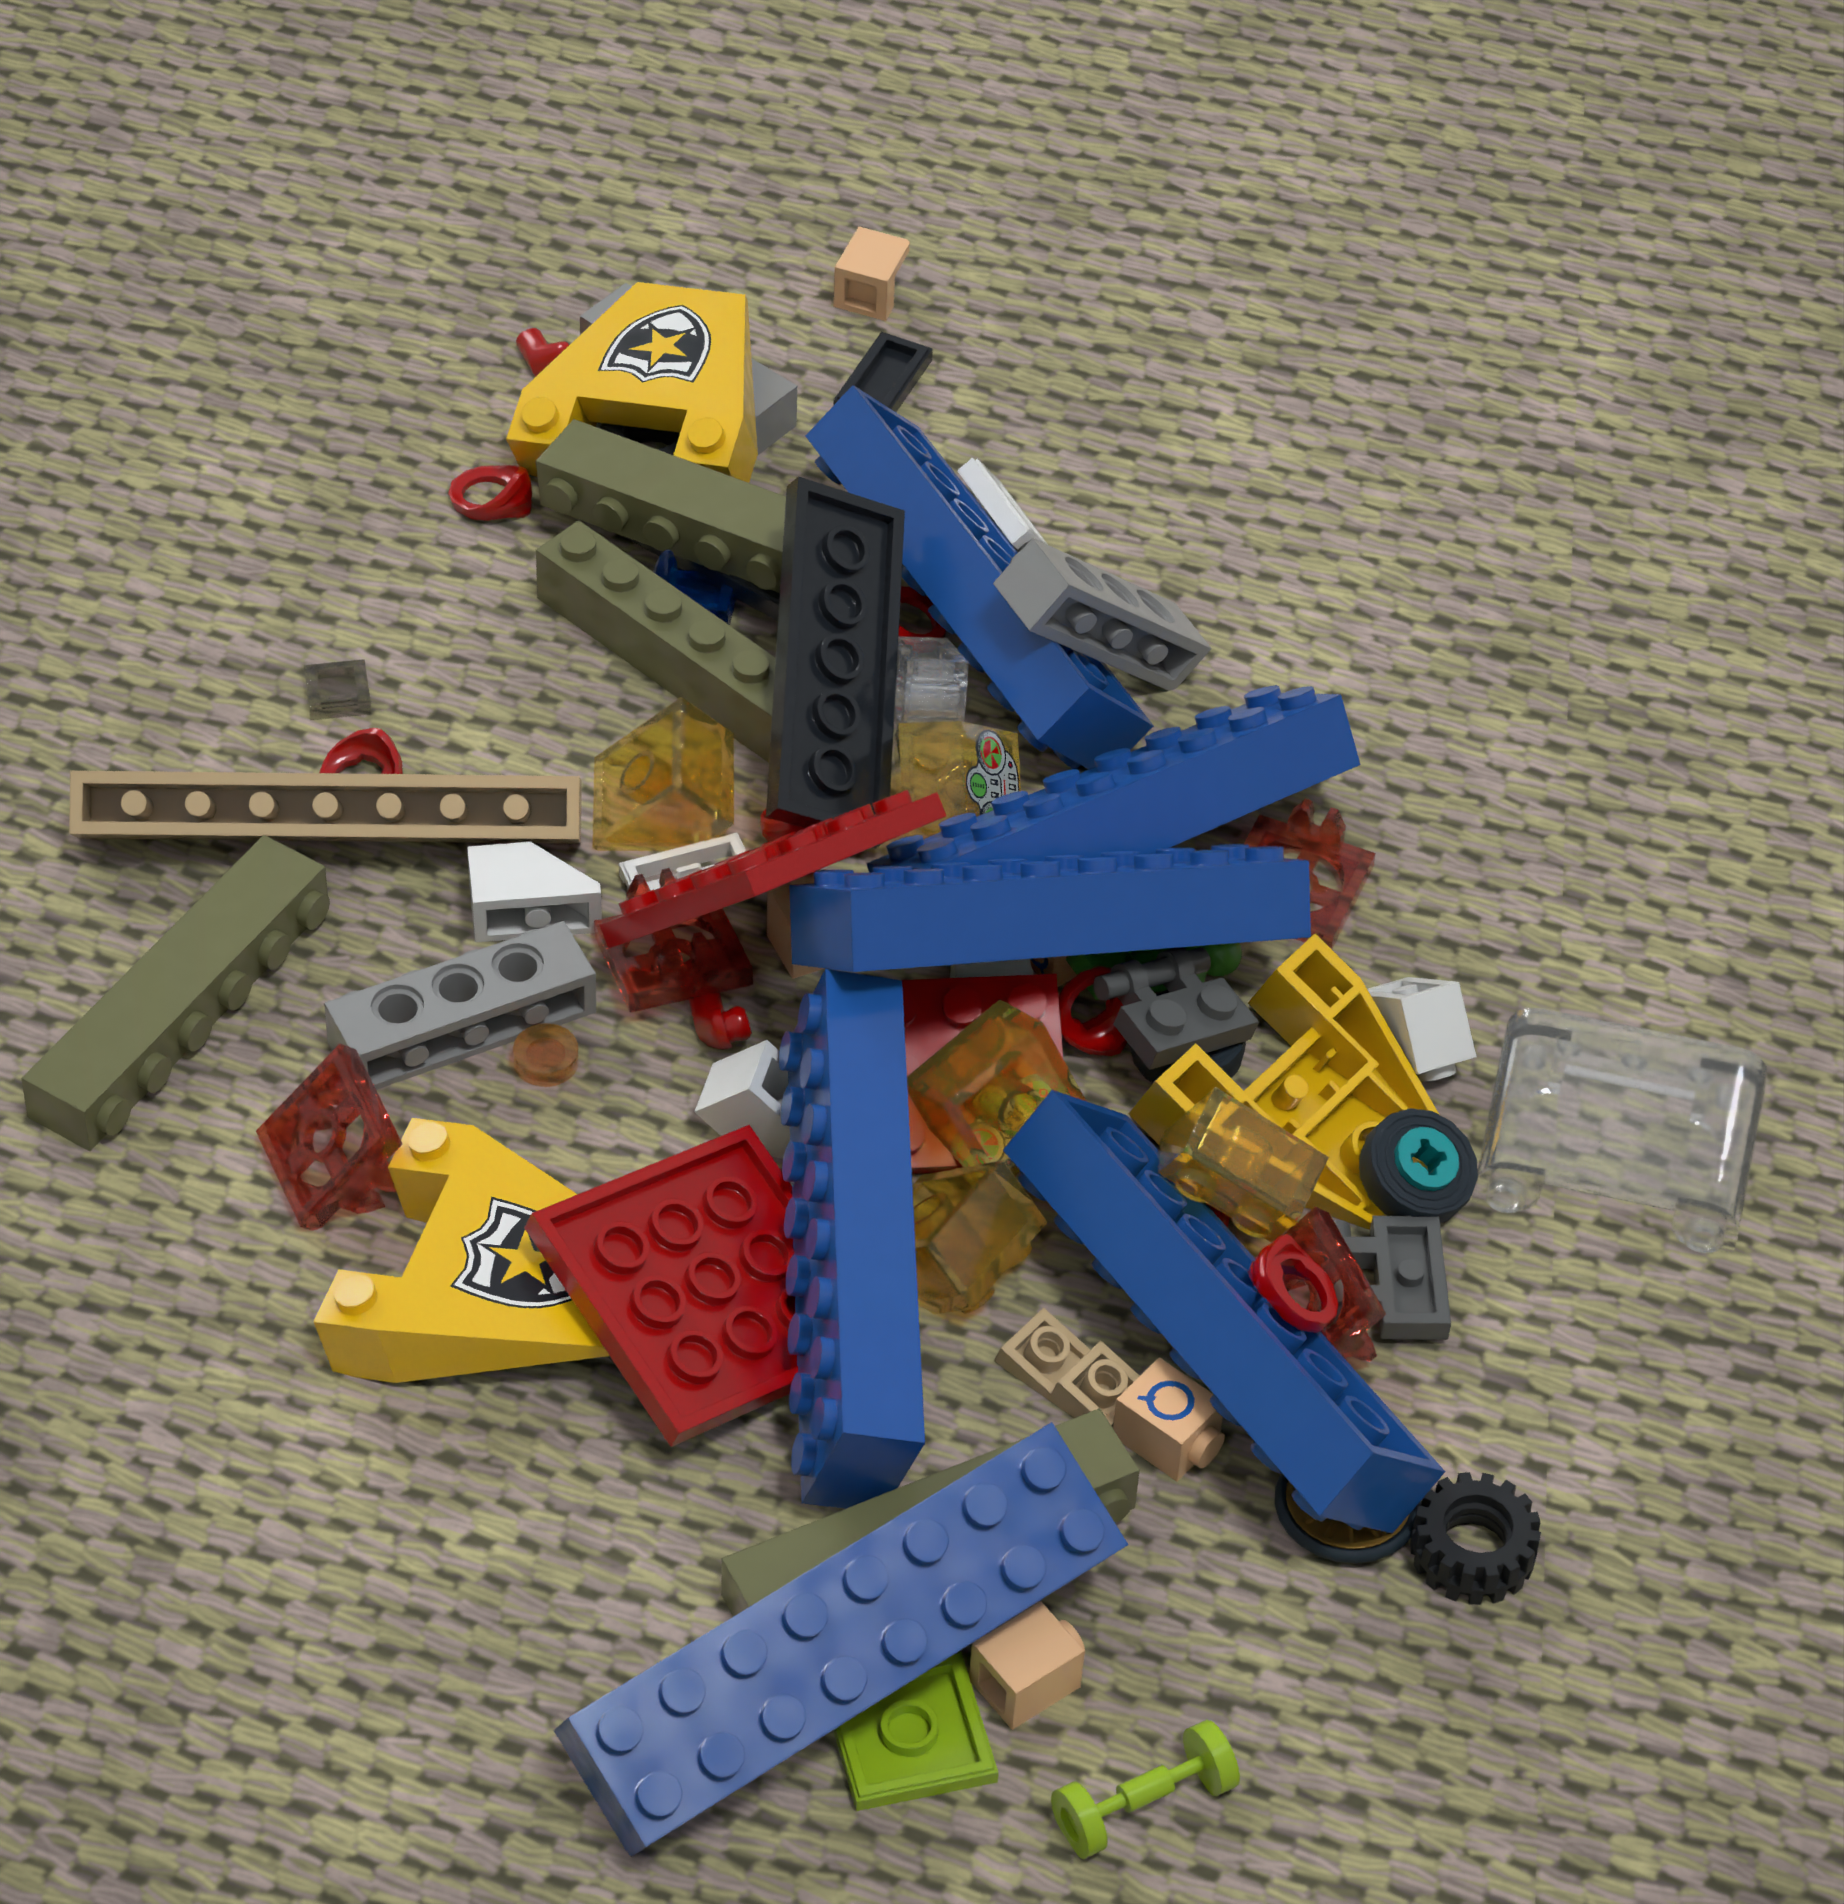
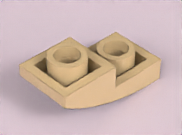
[994,1308,1140,1426]

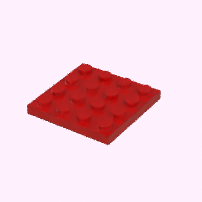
[599,789,947,949]
[524,1125,798,1447]

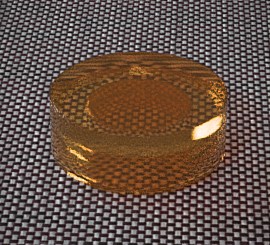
[513,1023,579,1087]

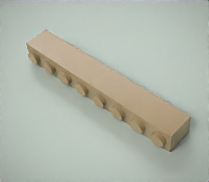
[69,770,582,844]

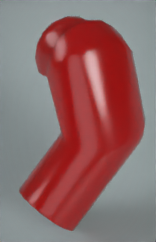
[516,328,569,377]
[687,983,752,1049]

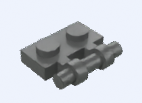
[1093,947,1259,1070]
[1319,1216,1451,1343]

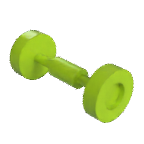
[1051,1720,1240,1859]

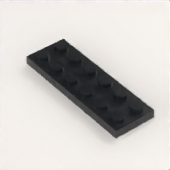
[766,476,905,849]

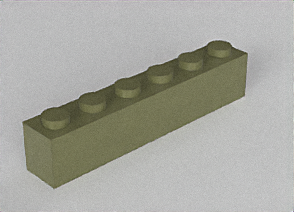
[536,419,786,593]
[536,520,776,763]
[21,835,330,1151]
[721,1408,1140,1617]

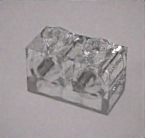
[894,636,969,744]

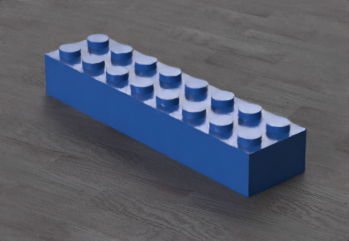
[805,385,1154,769]
[866,685,1361,873]
[789,844,1311,972]
[779,969,925,1509]
[1003,1090,1446,1533]
[553,1422,1128,1857]

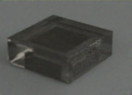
[304,659,372,720]

